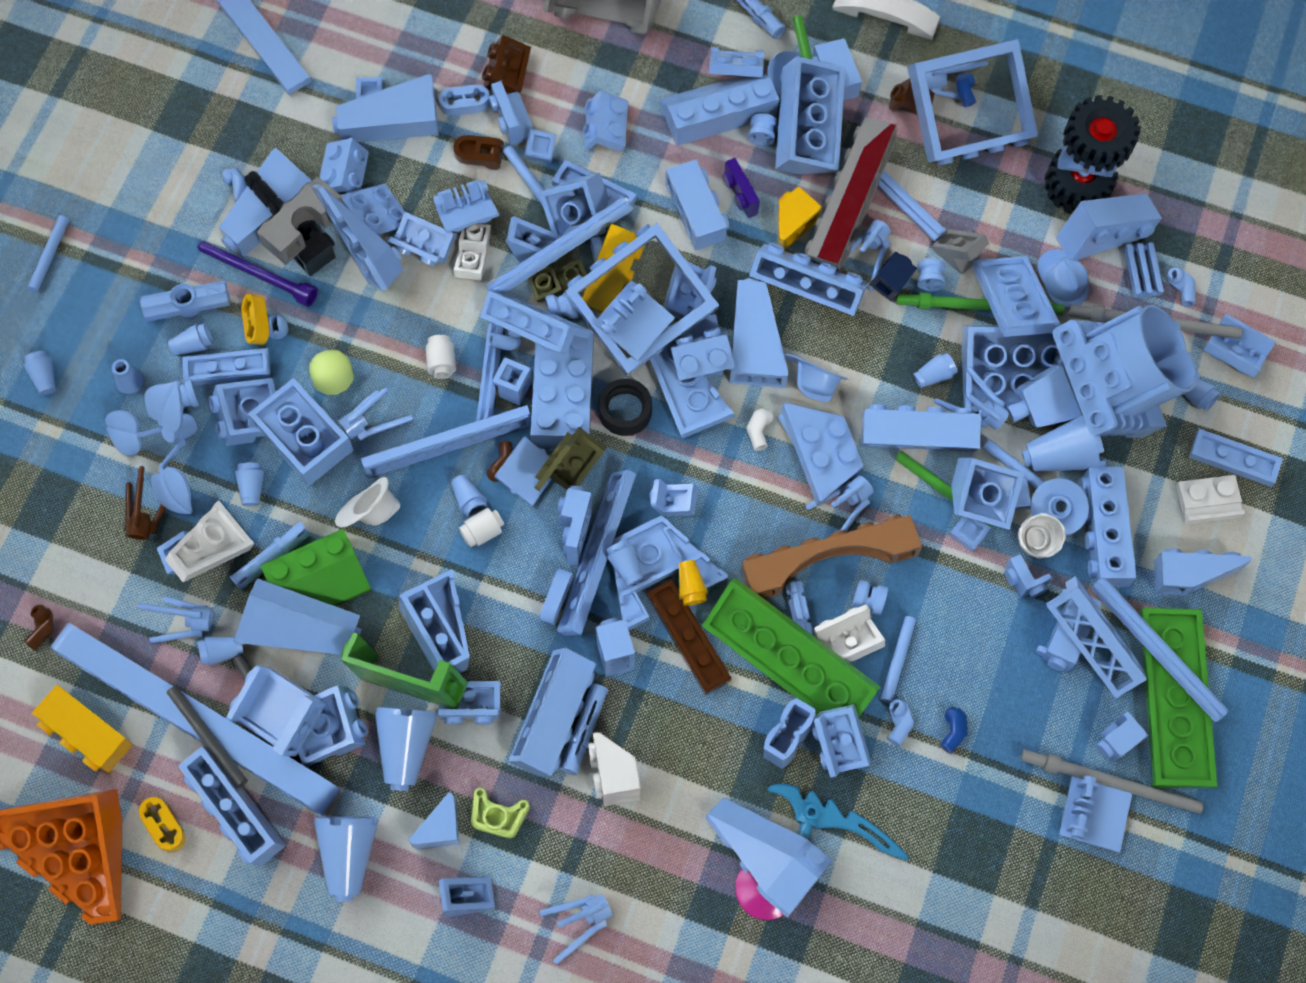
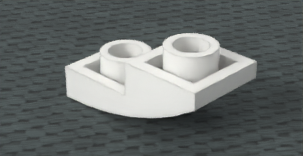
[454,223,491,281]

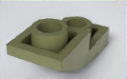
[528,259,588,303]

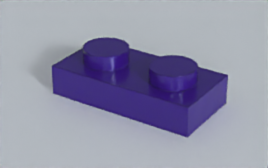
[722,157,760,218]

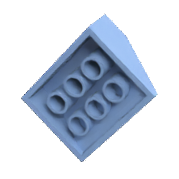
[961,325,1079,412]

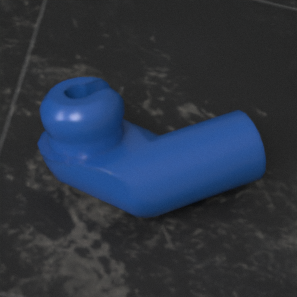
[956,73,976,108]
[940,707,968,754]

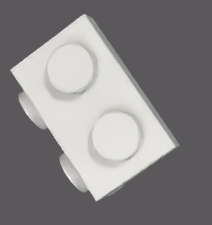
[814,604,885,663]

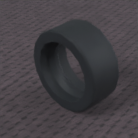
[598,379,652,436]

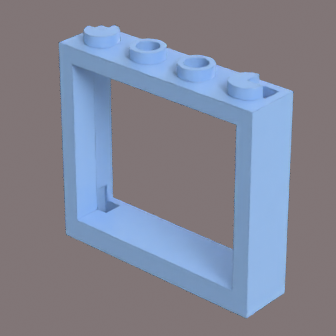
[907,39,1038,166]
[565,223,719,376]

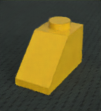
[777,186,822,251]

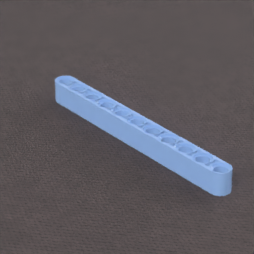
[50,623,340,816]

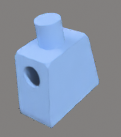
[1007,364,1082,427]

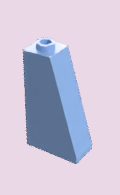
[332,74,438,142]
[219,148,312,257]
[729,278,788,388]
[234,578,362,655]

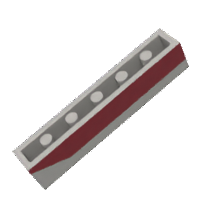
[805,116,897,273]

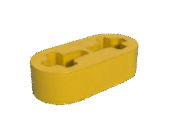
[241,294,269,345]
[139,797,186,853]

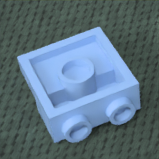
[209,378,276,446]
[557,486,592,567]
[299,685,368,766]

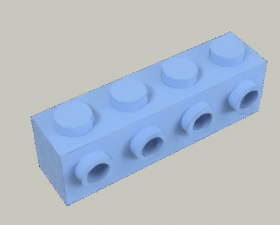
[749,243,868,316]
[861,404,981,451]
[1079,467,1136,587]
[508,648,596,777]
[178,746,286,866]

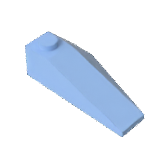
[312,184,403,291]
[706,797,833,918]

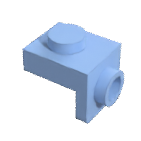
[650,479,698,516]
[1004,554,1052,598]

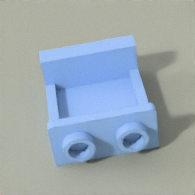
[226,665,326,757]

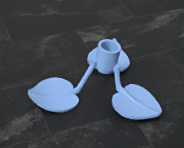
[105,381,197,514]

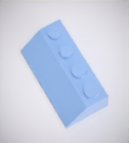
[775,56,845,175]
[659,73,779,146]

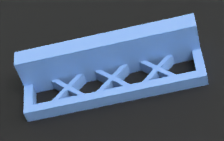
[480,290,591,355]
[1046,576,1147,698]

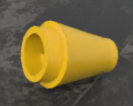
[678,560,708,606]

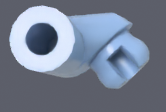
[222,167,247,202]
[1167,267,1196,307]
[488,330,522,351]
[887,699,914,747]

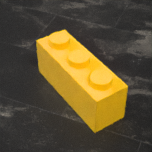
[582,223,645,314]
[32,684,133,774]

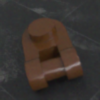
[453,135,504,170]

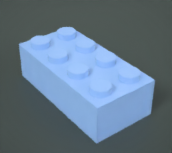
[530,331,594,449]

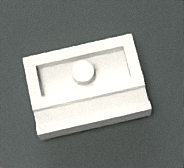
[1176,475,1245,525]

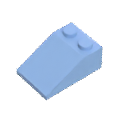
[248,378,354,487]

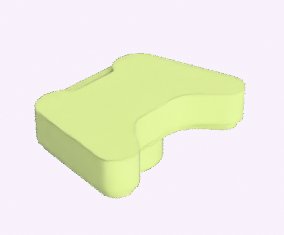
[471,788,530,839]

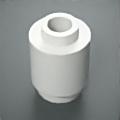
[425,335,456,379]
[458,508,504,548]

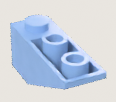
[1154,549,1251,596]

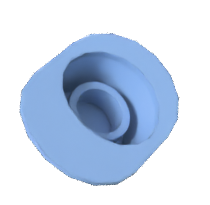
[1037,249,1090,308]
[784,354,848,402]

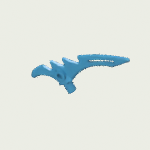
[768,783,909,861]

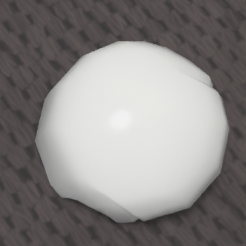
[1018,513,1066,559]

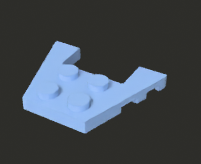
[612,515,728,631]

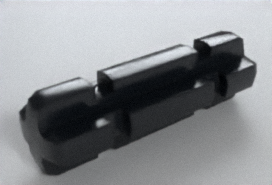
[244,171,284,216]

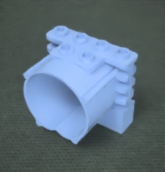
[1053,305,1200,438]

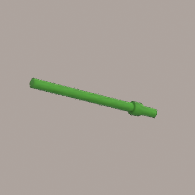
[896,292,1064,316]

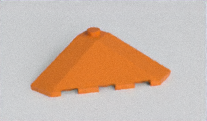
[0,789,122,924]

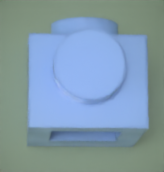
[492,357,532,406]
[1096,711,1148,763]

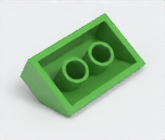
[260,528,372,606]

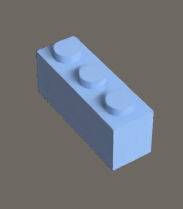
[665,159,730,251]

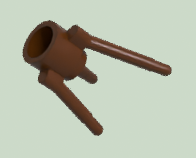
[124,466,166,540]

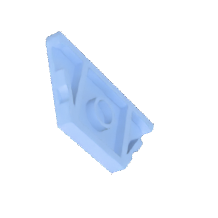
[780,403,863,506]

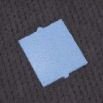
[494,437,551,506]

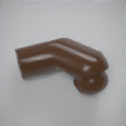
[487,441,513,482]
[24,604,54,651]

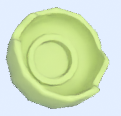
[309,350,354,395]

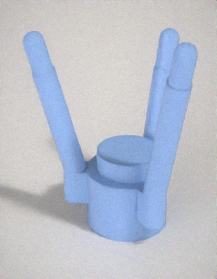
[925,61,988,100]
[849,220,891,291]
[934,367,1009,430]
[338,387,414,441]
[806,475,873,532]
[138,597,213,643]
[539,894,613,964]

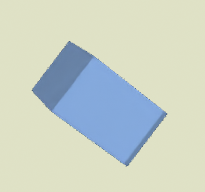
[506,216,562,262]
[408,792,460,850]
[439,877,495,918]

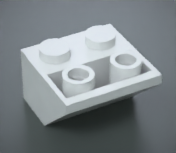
[588,732,641,806]

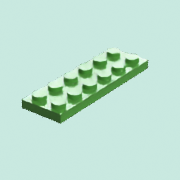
[702,577,881,718]
[1139,608,1218,789]

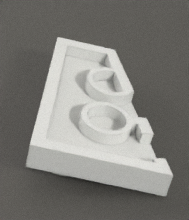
[165,500,255,582]

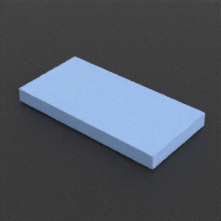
[972,256,1061,337]

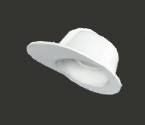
[335,477,400,528]

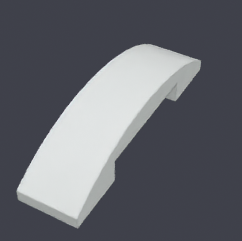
[832,0,940,40]

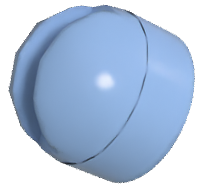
[268,315,289,339]

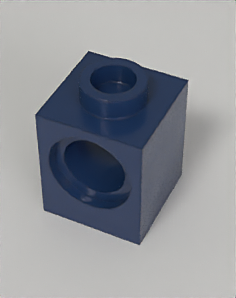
[869,251,917,301]

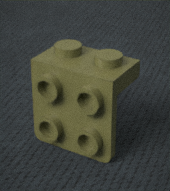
[534,427,607,491]

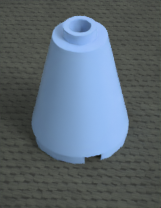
[1022,415,1106,471]
[375,707,437,791]
[314,816,378,901]

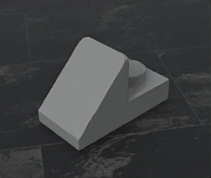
[931,229,989,274]

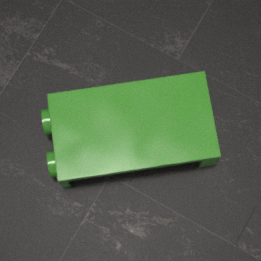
[341,632,468,709]

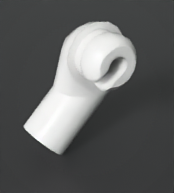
[747,408,773,451]

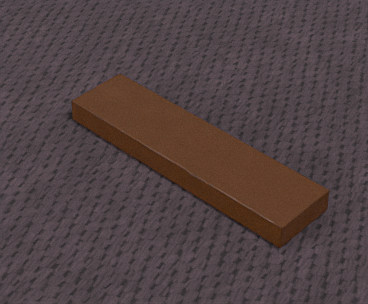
[646,578,732,695]

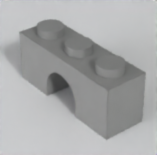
[257,176,344,265]

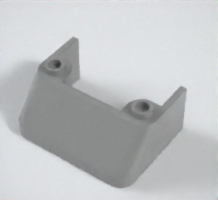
[542,0,660,34]

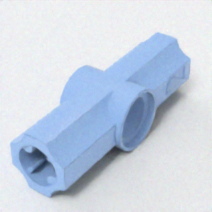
[140,280,231,322]

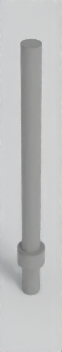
[1069,304,1242,339]
[1020,749,1204,814]

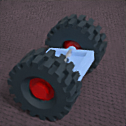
[1044,95,1141,213]

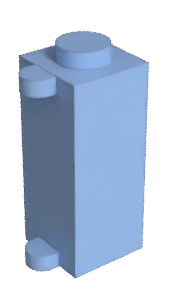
[1036,589,1102,672]

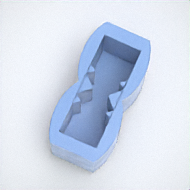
[763,698,815,769]

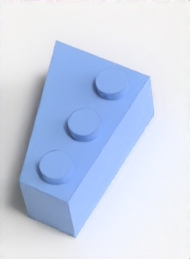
[1056,193,1162,261]
[398,569,470,673]

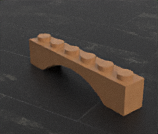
[740,514,922,599]

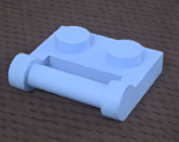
[709,47,764,78]

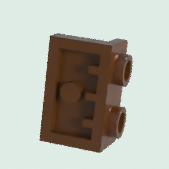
[482,35,531,94]

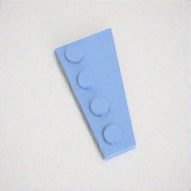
[650,327,735,439]

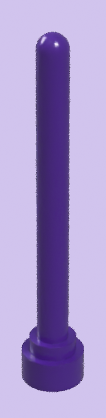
[198,241,318,307]

